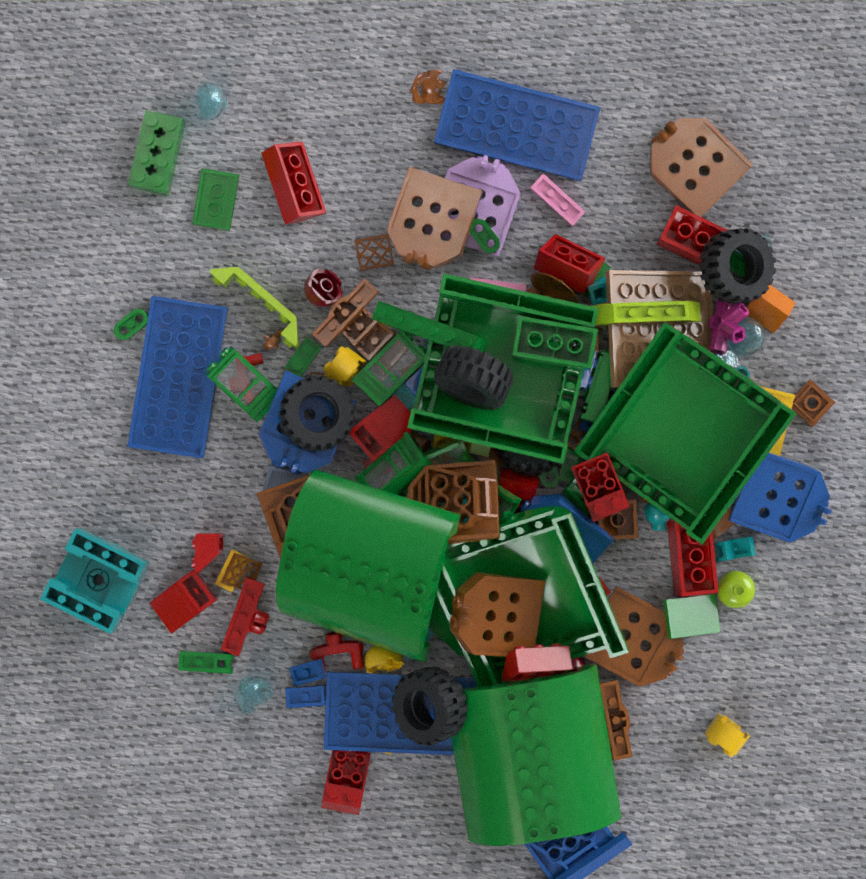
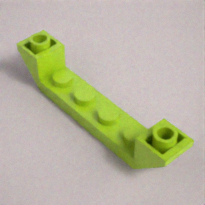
[209,267,299,349]
[590,301,701,326]

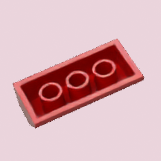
[261,141,327,225]
[667,519,718,597]

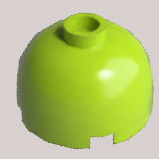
[717,570,756,609]

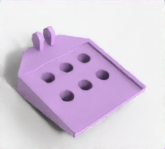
[426,155,521,257]

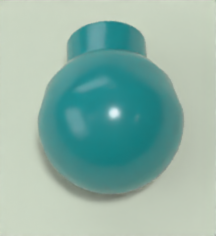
[644,502,670,531]

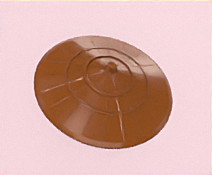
[530,272,579,304]

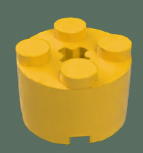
[323,346,367,391]
[705,712,750,758]

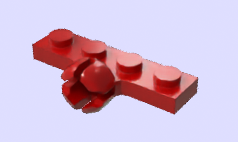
[221,577,269,656]

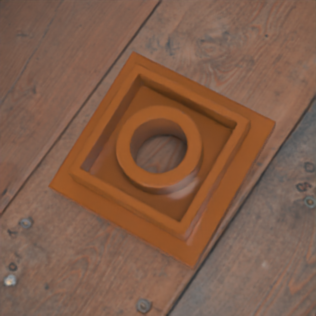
[792,379,836,428]

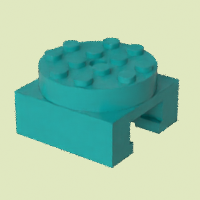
[40,528,150,634]

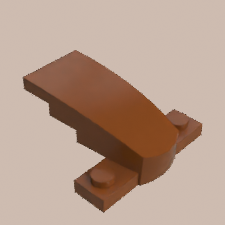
[312,278,409,376]
[600,680,633,761]

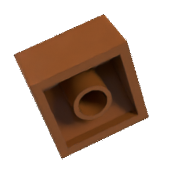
[598,500,639,540]

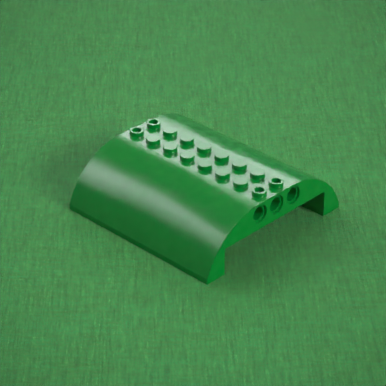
[407,273,599,464]
[574,322,797,544]
[276,469,460,663]
[436,506,629,687]
[451,664,622,846]

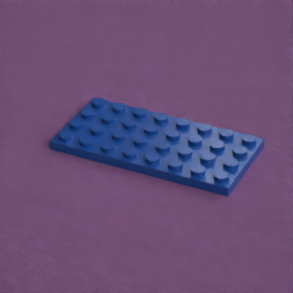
[434,69,601,181]
[127,296,228,459]
[324,671,478,755]

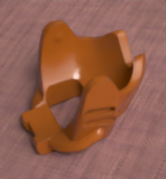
[410,69,446,104]

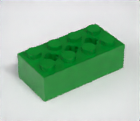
[128,110,186,196]
[512,316,598,371]

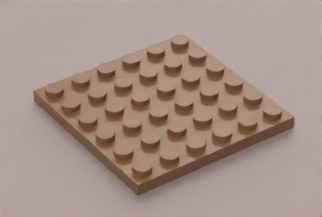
[606,270,713,388]

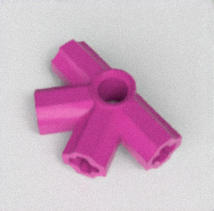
[709,299,749,355]

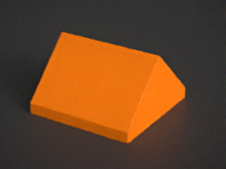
[746,285,795,334]

